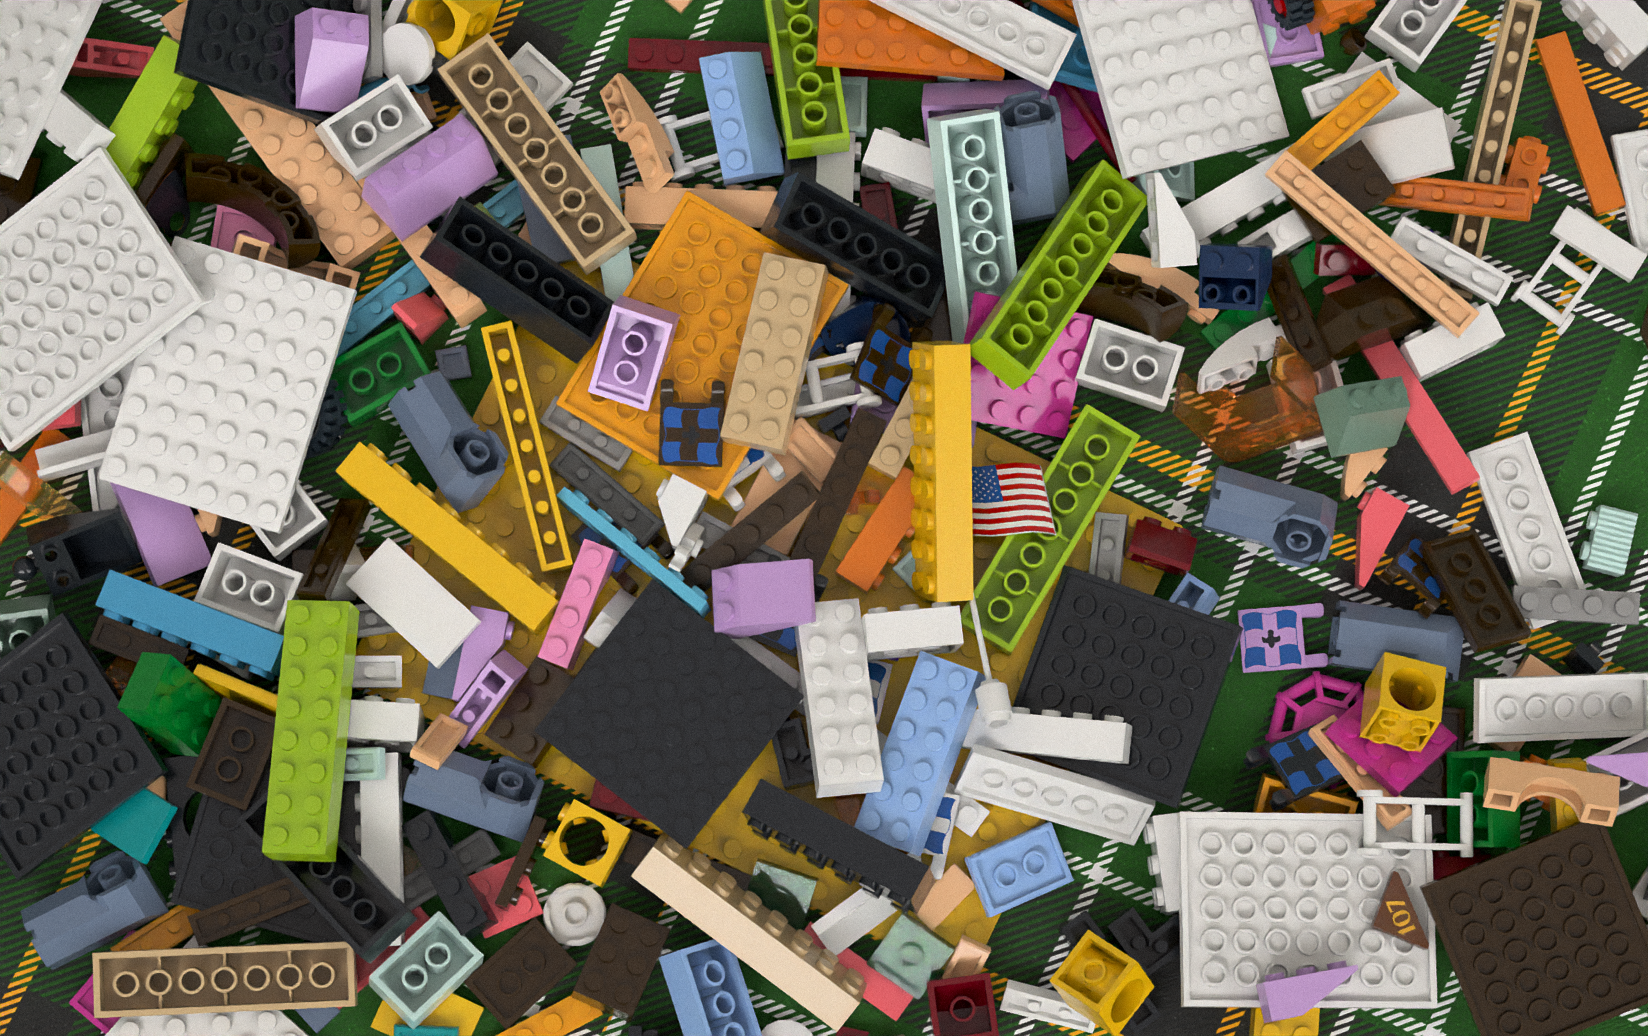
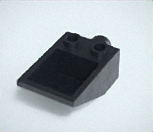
[12,508,143,597]

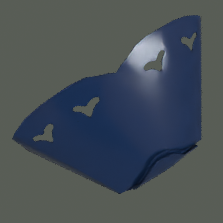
[821,296,910,365]

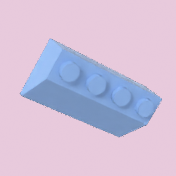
[699,52,785,186]

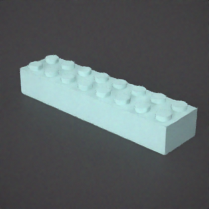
[926,109,1017,343]

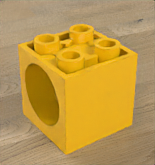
[406,0,503,60]
[1359,652,1446,752]
[542,799,633,888]
[1049,930,1155,1036]

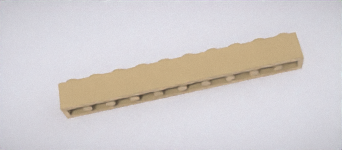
[1439,0,1542,302]

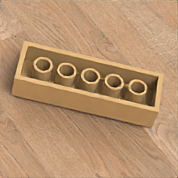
[720,252,829,456]

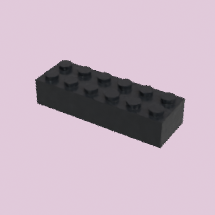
[760,172,946,323]
[420,196,614,364]
[742,779,936,914]
[236,791,417,964]

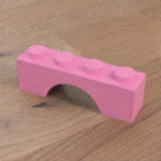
[538,538,619,670]

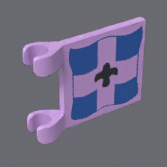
[1238,603,1328,673]

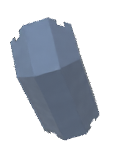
[993,91,1070,226]
[388,371,509,513]
[1201,466,1338,569]
[1328,600,1464,683]
[403,751,544,843]
[21,851,168,970]

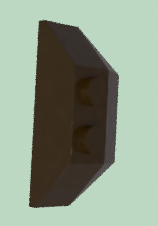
[1316,276,1432,361]

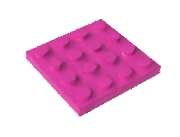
[963,291,1093,438]

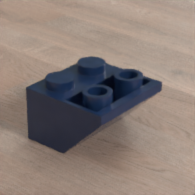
[1199,243,1273,311]

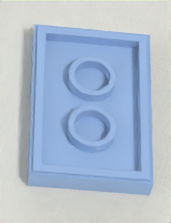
[964,822,1074,917]

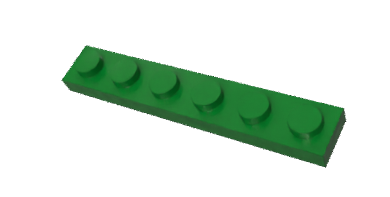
[1200,234,1342,351]

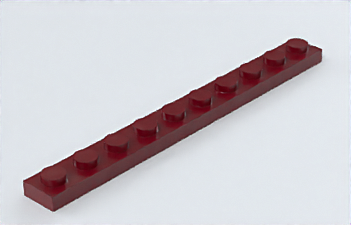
[628,38,938,82]

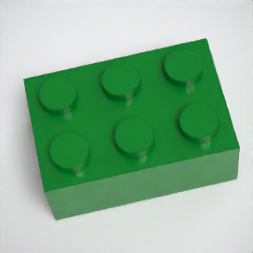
[329,322,431,428]
[117,652,223,757]
[1447,750,1520,848]

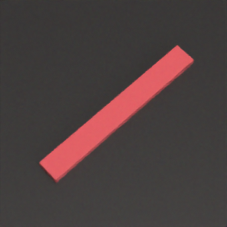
[1323,275,1480,495]

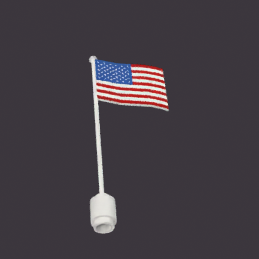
[969,462,1056,729]

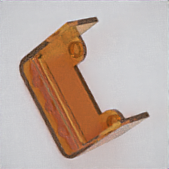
[1172,336,1323,462]

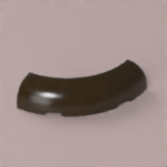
[184,153,321,269]
[1075,268,1188,343]

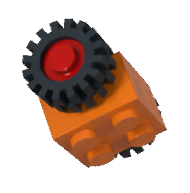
[1267,0,1377,35]

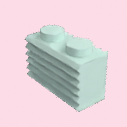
[1579,505,1638,577]

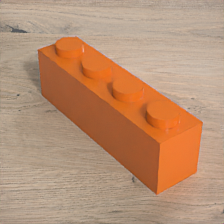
[835,466,915,595]

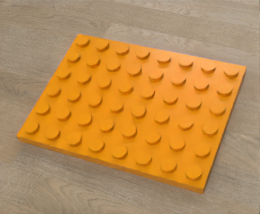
[556,190,849,501]

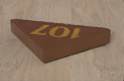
[1370,871,1429,950]

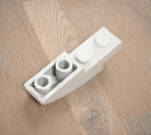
[1237,210,1312,261]
[1197,317,1291,394]

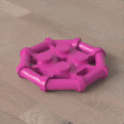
[1265,671,1364,789]

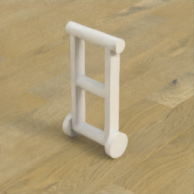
[658,111,784,182]
[1510,207,1614,336]
[795,342,882,417]
[1357,790,1473,857]

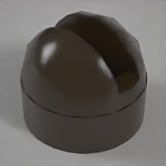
[1339,28,1367,56]

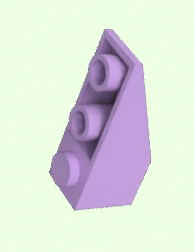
[1256,960,1358,1023]

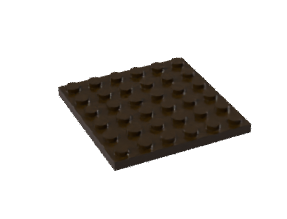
[1419,821,1648,1036]

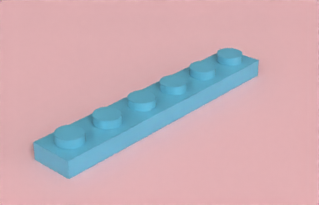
[556,486,711,618]

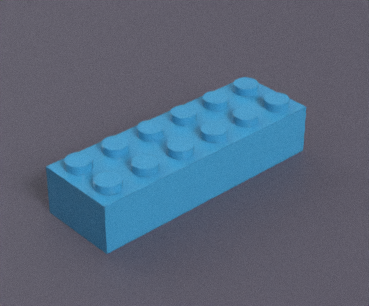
[96,570,284,681]

